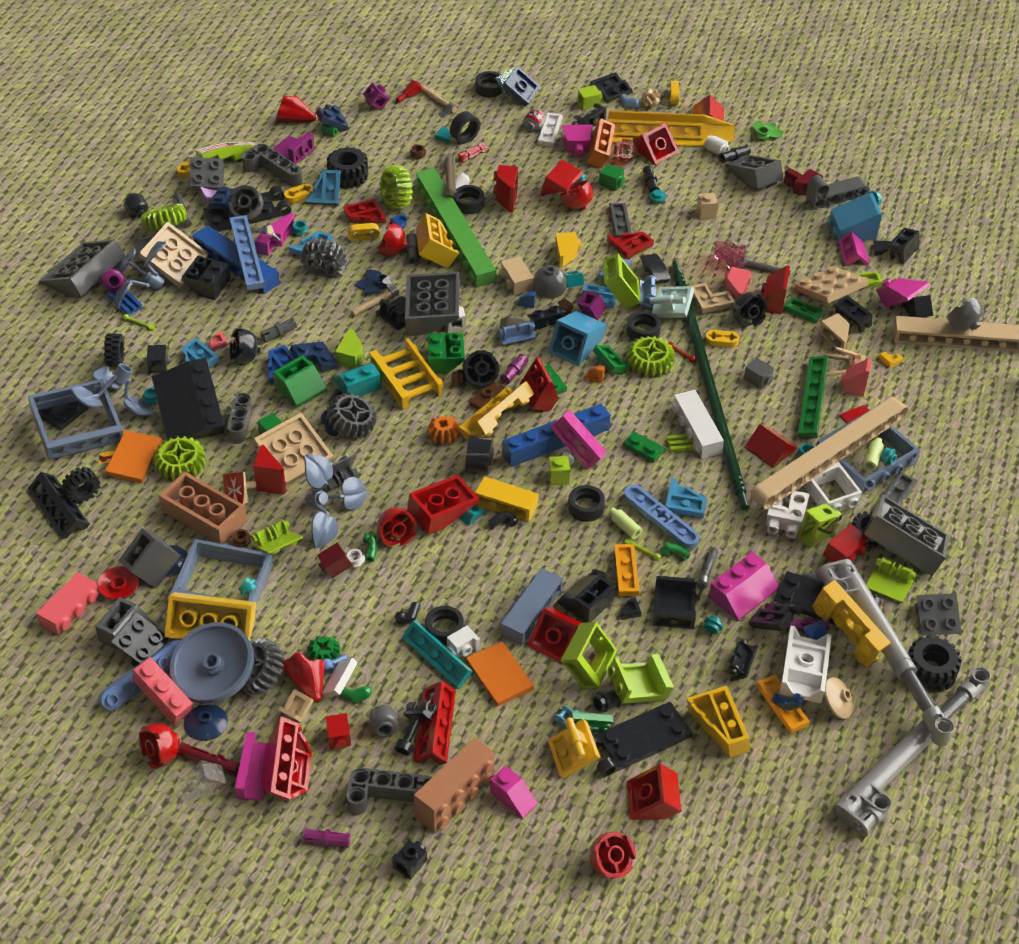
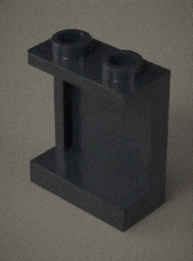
[653,576,697,629]

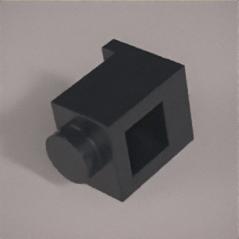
[392,840,427,879]

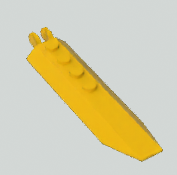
[595,110,735,147]

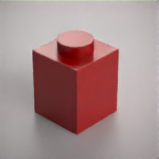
[326,713,351,750]

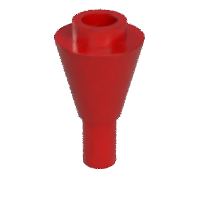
[396,80,422,103]

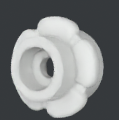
[347,549,365,568]

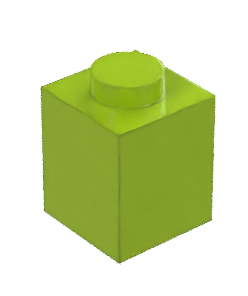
[577,85,602,110]
[548,456,570,486]

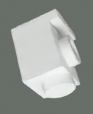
[446,306,466,333]
[446,625,480,658]

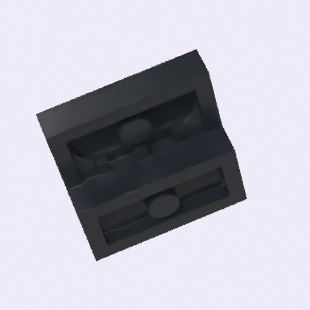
[589,72,633,102]

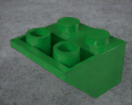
[427,333,465,374]
[273,355,326,407]

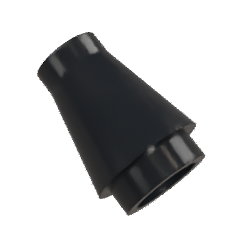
[593,689,620,712]

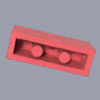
[36,572,99,636]
[132,657,193,725]

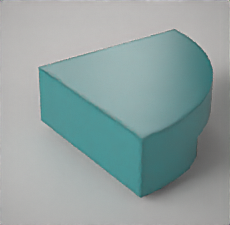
[435,126,451,143]

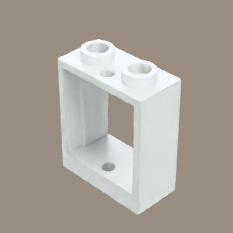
[803,462,862,512]

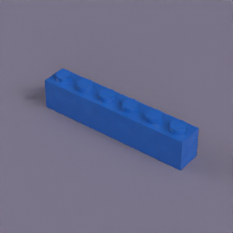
[192,225,280,294]
[502,403,611,467]

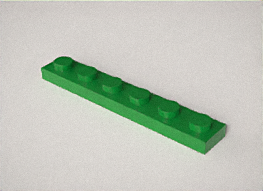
[798,356,829,439]

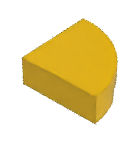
[878,352,904,368]

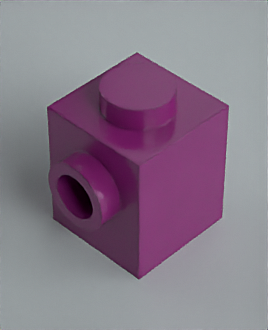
[577,290,607,320]

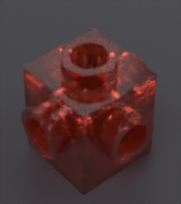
[613,139,637,163]

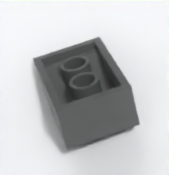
[725,155,783,190]

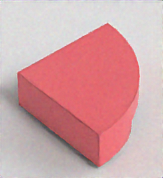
[209,331,228,351]

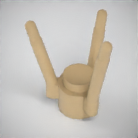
[825,347,865,376]

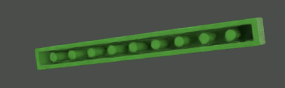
[414,168,496,287]

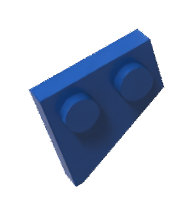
[268,344,295,384]

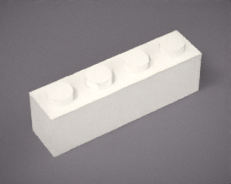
[672,390,724,459]

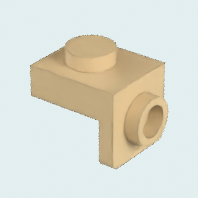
[278,689,314,722]

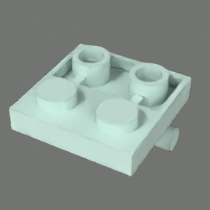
[650,286,694,318]

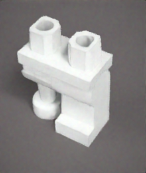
[765,491,810,539]

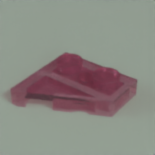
[714,241,746,269]

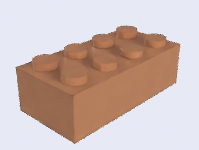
[158,472,247,544]
[414,737,495,833]

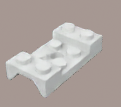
[779,625,832,703]

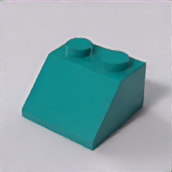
[332,363,381,397]

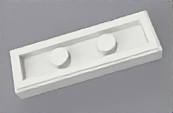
[537,113,563,147]

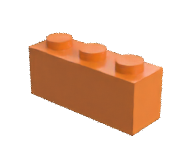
[587,119,615,168]

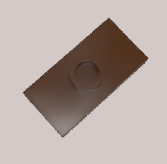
[470,381,505,410]

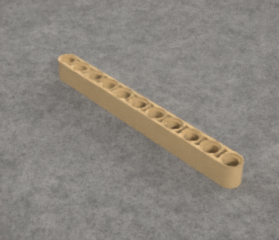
[750,397,909,509]

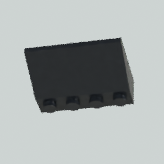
[152,357,224,441]

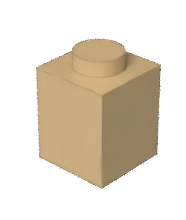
[696,193,718,219]

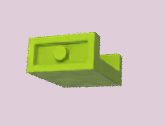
[607,654,674,704]

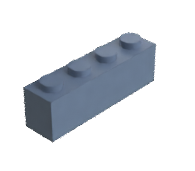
[499,568,563,645]

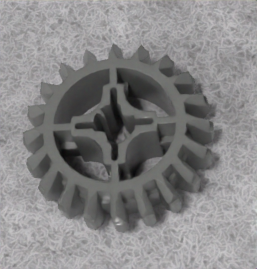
[301,237,347,278]
[326,392,377,439]
[240,638,285,695]

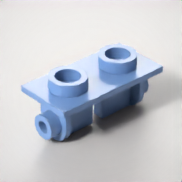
[639,275,656,309]
[497,321,537,345]

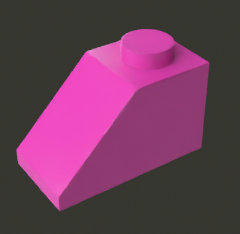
[490,766,538,819]

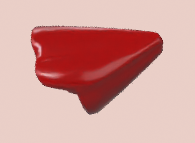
[276,95,316,123]
[282,653,325,703]

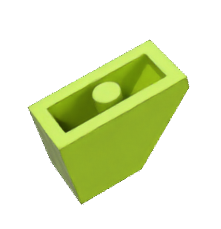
[335,328,365,368]

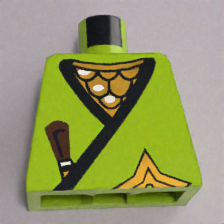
[796,504,842,548]

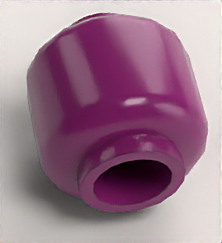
[100,268,125,292]

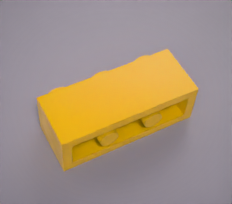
[475,476,538,522]

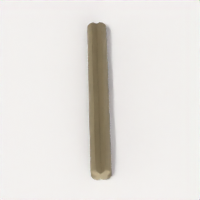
[445,153,456,197]

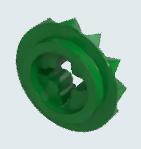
[307,634,341,660]

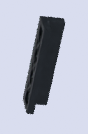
[28,472,90,539]

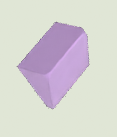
[200,187,217,206]

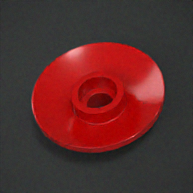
[97,566,139,600]

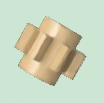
[641,88,660,108]

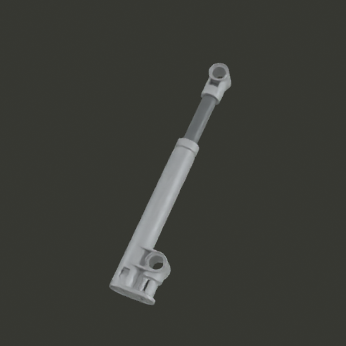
[815,559,954,746]
[833,667,991,837]

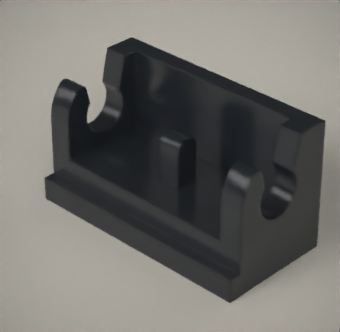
[572,103,607,127]
[888,228,920,264]
[834,295,872,332]

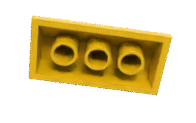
[165,592,256,641]

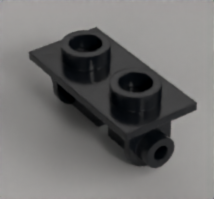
[527,306,566,330]
[728,639,758,682]

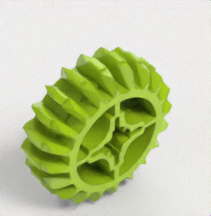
[379,165,413,210]
[141,204,187,231]
[626,335,675,378]
[153,436,206,482]

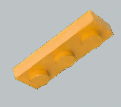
[614,544,639,596]
[757,674,810,734]

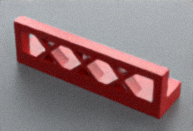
[413,681,456,765]

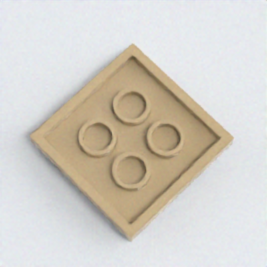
[138,222,209,288]
[794,266,869,303]
[253,413,333,485]

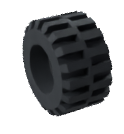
[327,147,368,188]
[908,635,962,693]

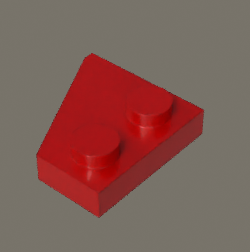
[343,198,386,223]
[607,232,654,258]

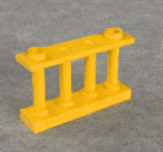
[370,338,443,410]

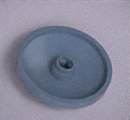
[170,622,254,704]

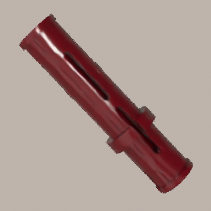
[177,742,240,777]

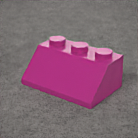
[709,552,779,621]

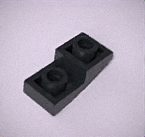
[640,254,671,284]

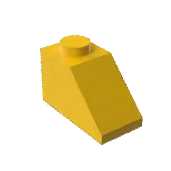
[555,232,581,268]

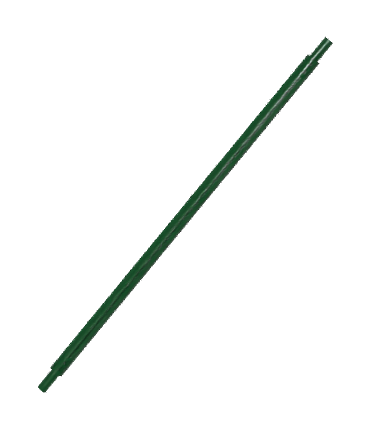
[672,260,749,510]

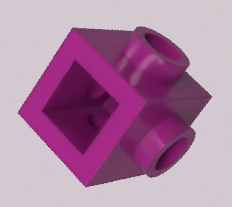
[363,82,391,110]

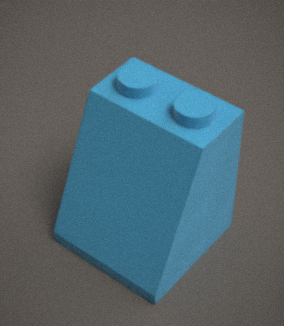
[827,193,882,243]
[548,311,607,366]

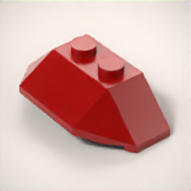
[260,717,312,801]

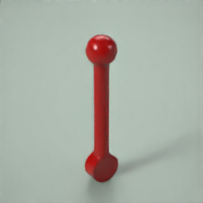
[668,341,696,363]

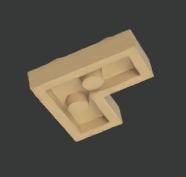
[692,283,734,314]

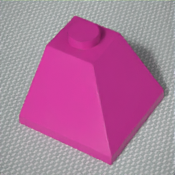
[876,278,930,307]

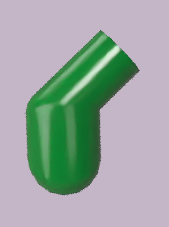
[321,123,338,136]
[363,533,378,562]
[660,542,691,561]
[339,686,372,704]

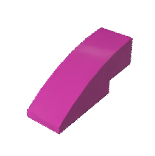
[255,213,295,256]

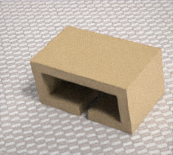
[499,256,534,295]

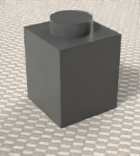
[744,357,774,389]

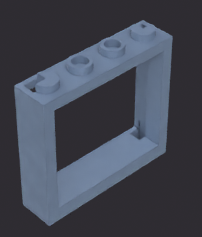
[28,379,123,460]
[816,411,920,493]
[170,539,273,606]

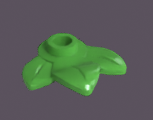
[753,121,784,140]

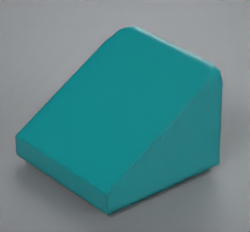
[565,270,584,288]
[459,505,485,526]

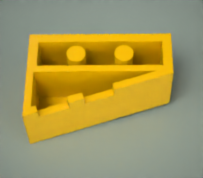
[415,213,459,268]
[686,686,750,758]

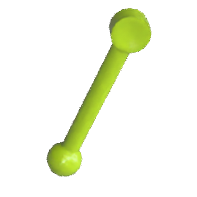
[122,314,155,331]
[625,538,661,561]

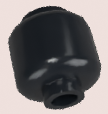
[123,193,149,218]

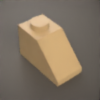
[819,314,849,354]

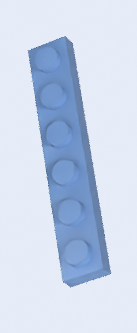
[230,215,265,290]

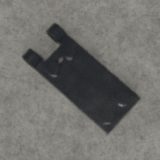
[203,186,292,232]
[774,571,882,625]
[592,702,693,778]

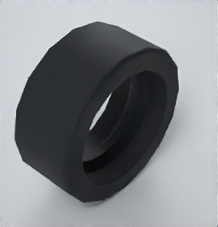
[475,71,504,98]
[450,111,480,144]
[453,185,484,214]
[626,311,661,341]
[568,485,605,522]
[425,606,464,646]

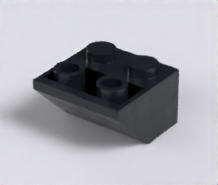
[182,255,231,300]
[557,575,616,623]

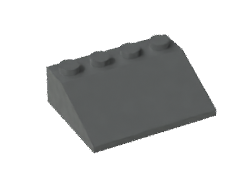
[39,239,126,297]
[405,272,460,336]
[864,494,950,576]

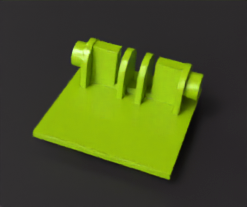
[251,520,303,554]
[866,557,917,603]

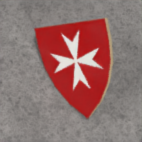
[223,472,256,505]

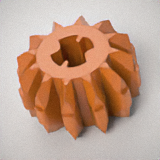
[428,414,460,446]

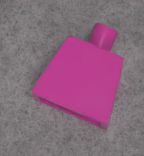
[562,125,593,157]

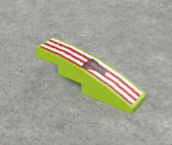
[195,141,258,161]

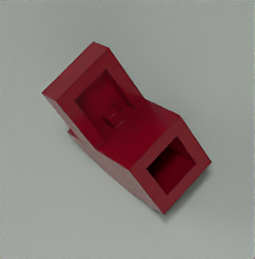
[783,168,823,196]

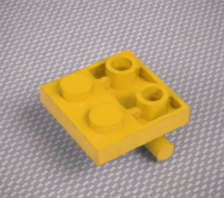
[548,718,600,778]

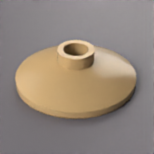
[824,677,853,719]

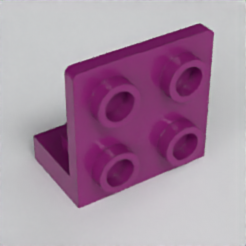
[273,132,315,164]

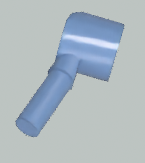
[323,654,347,675]

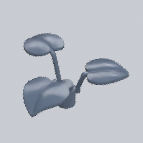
[113,241,168,309]
[71,363,157,416]
[303,454,367,548]

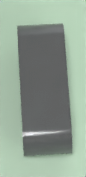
[227,393,252,444]

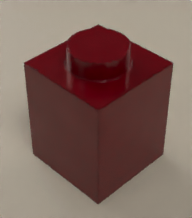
[317,542,353,578]

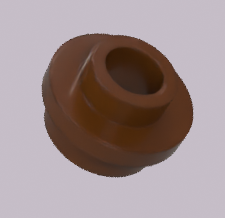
[410,144,426,159]
[557,298,574,314]
[451,369,466,388]
[231,529,251,548]

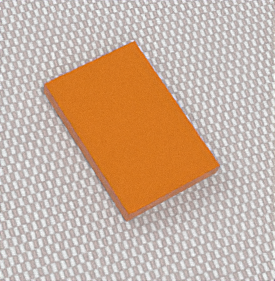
[105,430,162,483]
[466,641,534,707]

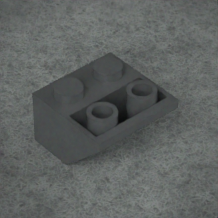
[118,528,181,588]
[95,597,157,652]

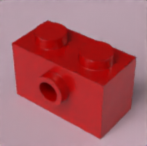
[822,524,869,563]

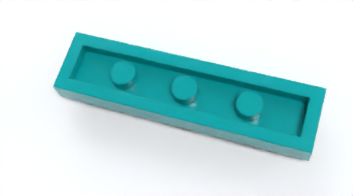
[402,621,473,688]

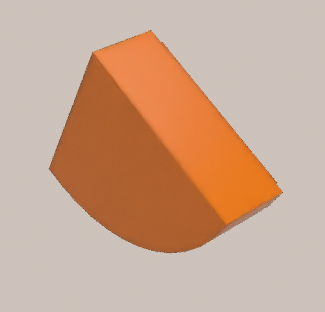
[585,366,605,383]

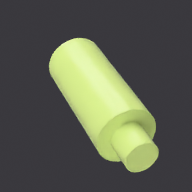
[863,437,884,471]
[609,508,643,540]

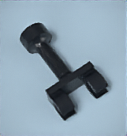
[394,700,436,756]

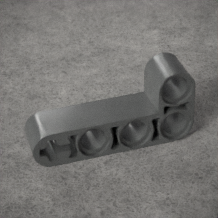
[242,144,303,187]
[806,175,870,210]
[346,768,432,815]

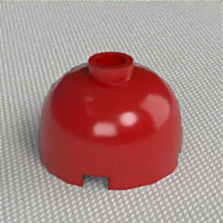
[559,180,593,211]
[377,221,408,257]
[377,507,417,547]
[138,723,180,769]
[589,832,636,879]

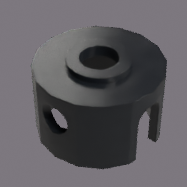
[465,435,494,475]

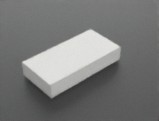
[322,658,357,698]

